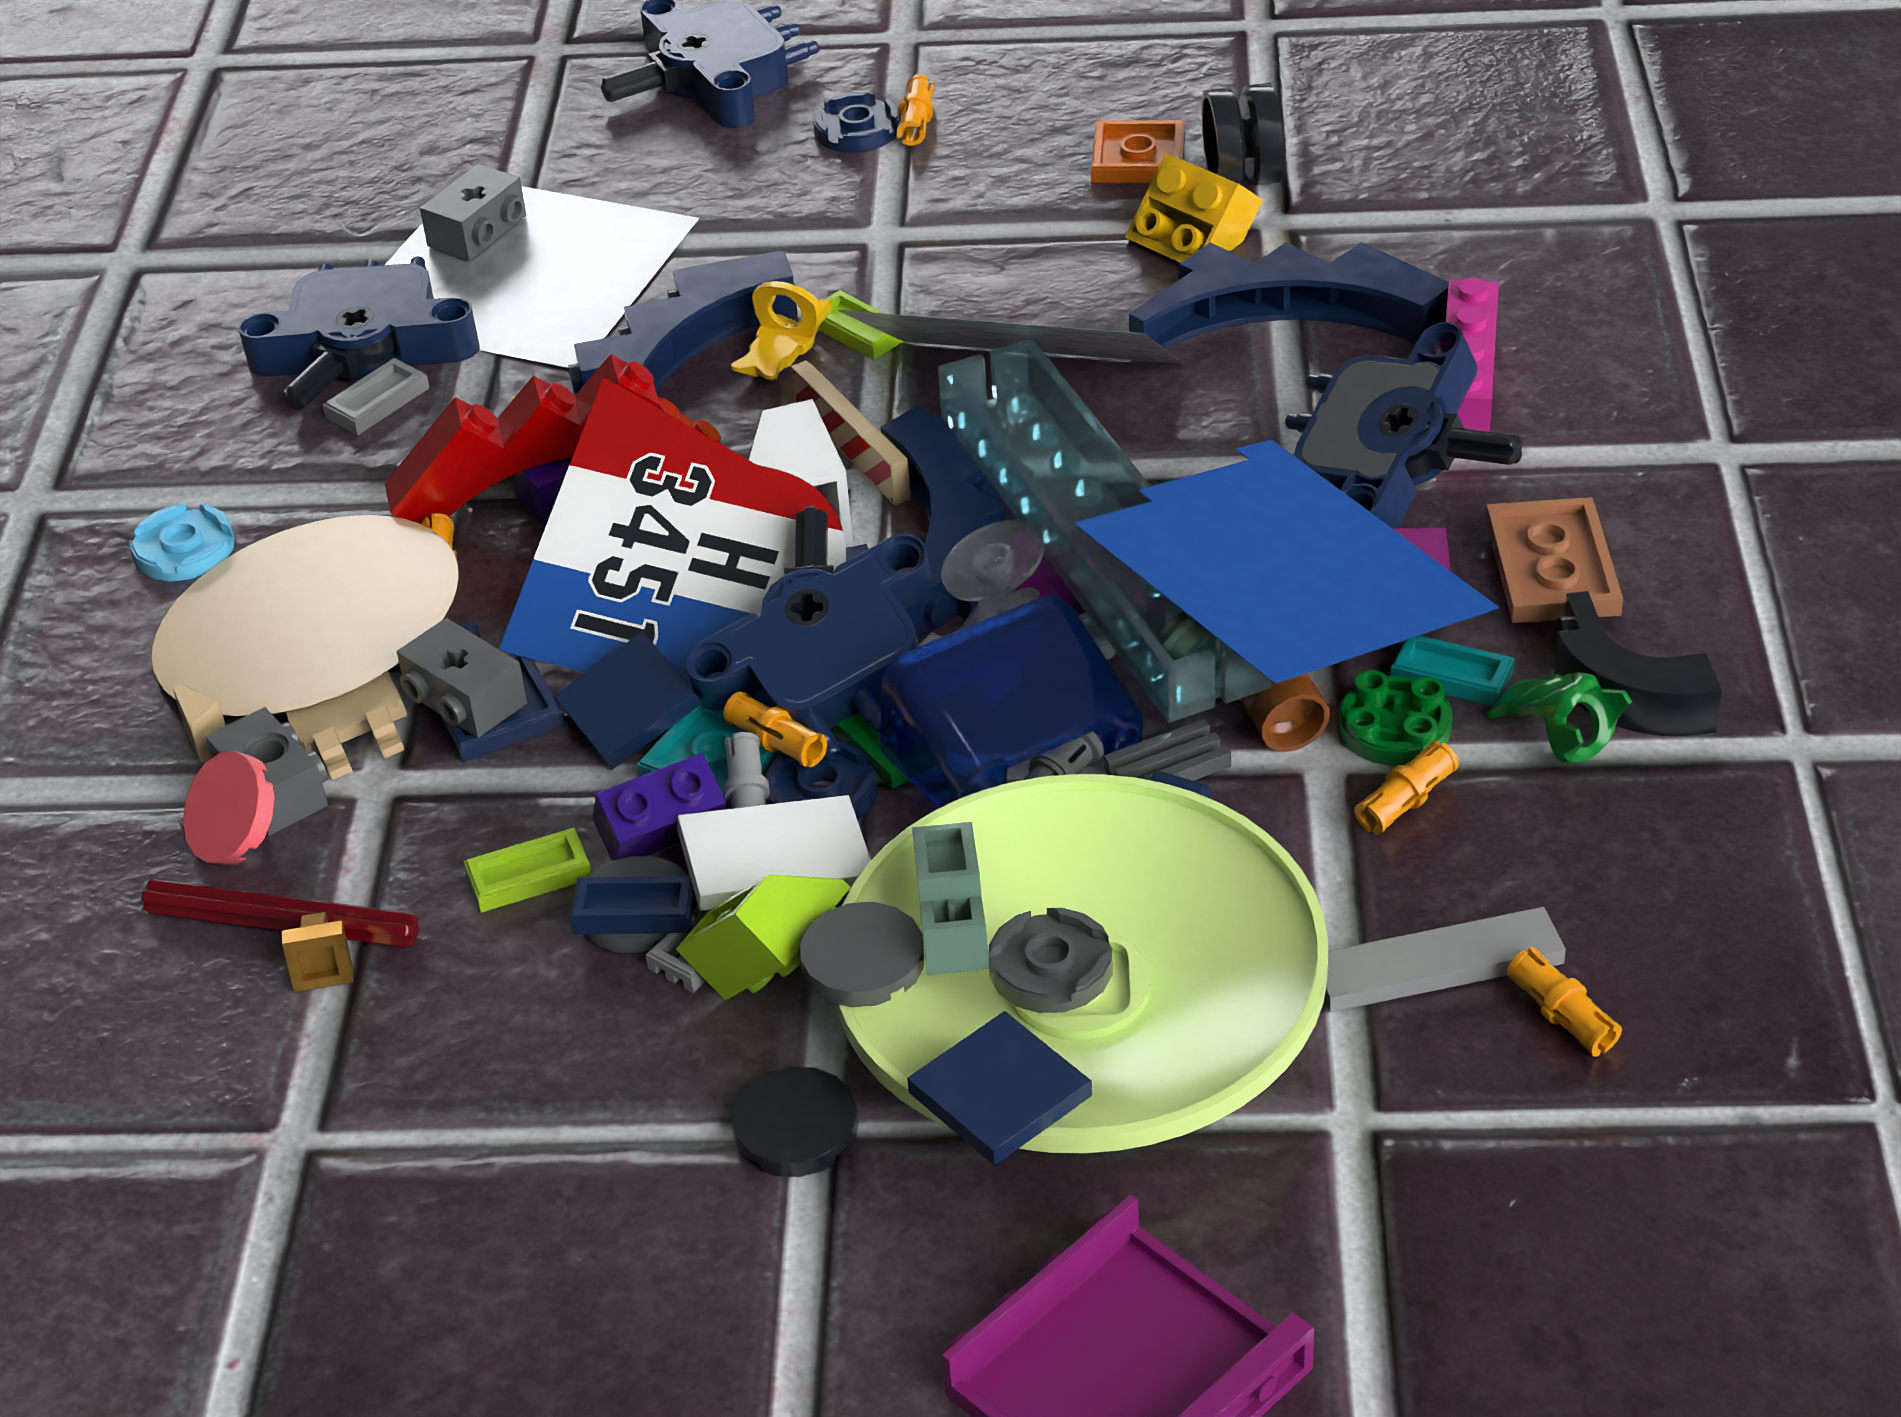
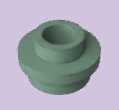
[1159,611,1211,663]

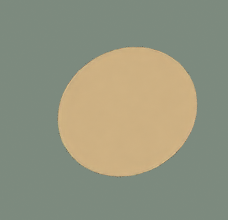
[152,515,459,716]

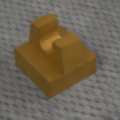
[282,912,354,993]

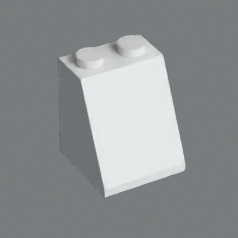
[749,399,854,548]

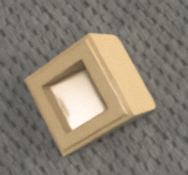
[172,683,226,763]

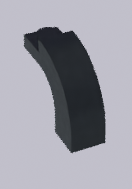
[1554,591,1722,736]

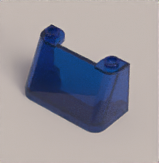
[880,594,1143,808]

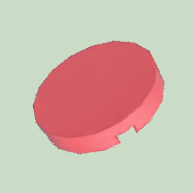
[183,751,275,866]

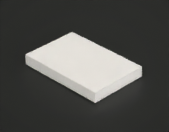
[677,795,871,911]

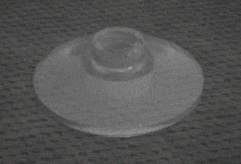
[941,520,1044,601]

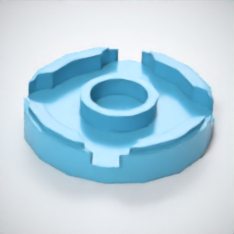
[129,504,235,582]

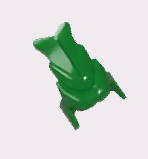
[1486,672,1632,763]

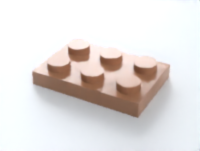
[1486,497,1623,623]

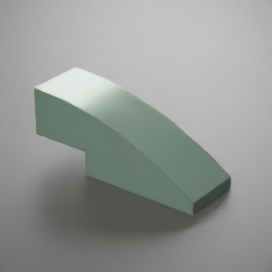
[912,822,990,975]

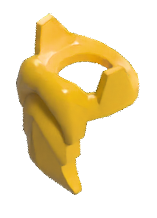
[731,281,832,380]

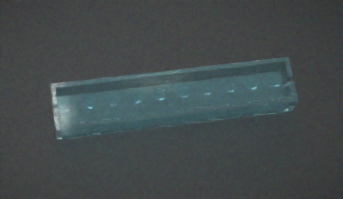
[938,338,1271,723]

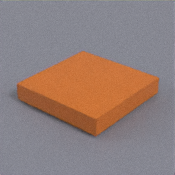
[1091,120,1185,183]

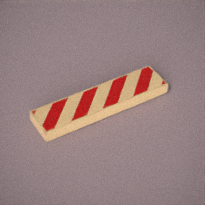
[791,360,911,506]

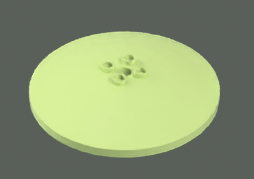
[836,774,1328,1154]

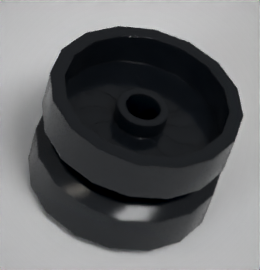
[1201,83,1283,186]

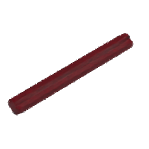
[141,879,420,948]

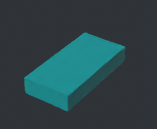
[1391,635,1515,706]

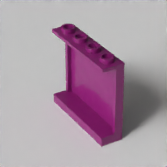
[942,1195,1314,1417]

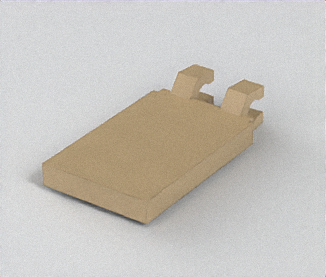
[285,671,408,780]

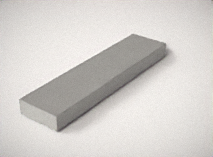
[1324,907,1566,1012]

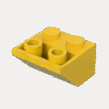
[1125,153,1263,263]

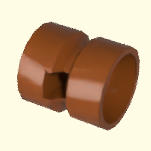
[1233,660,1330,752]

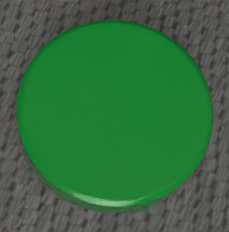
[1338,670,1452,765]

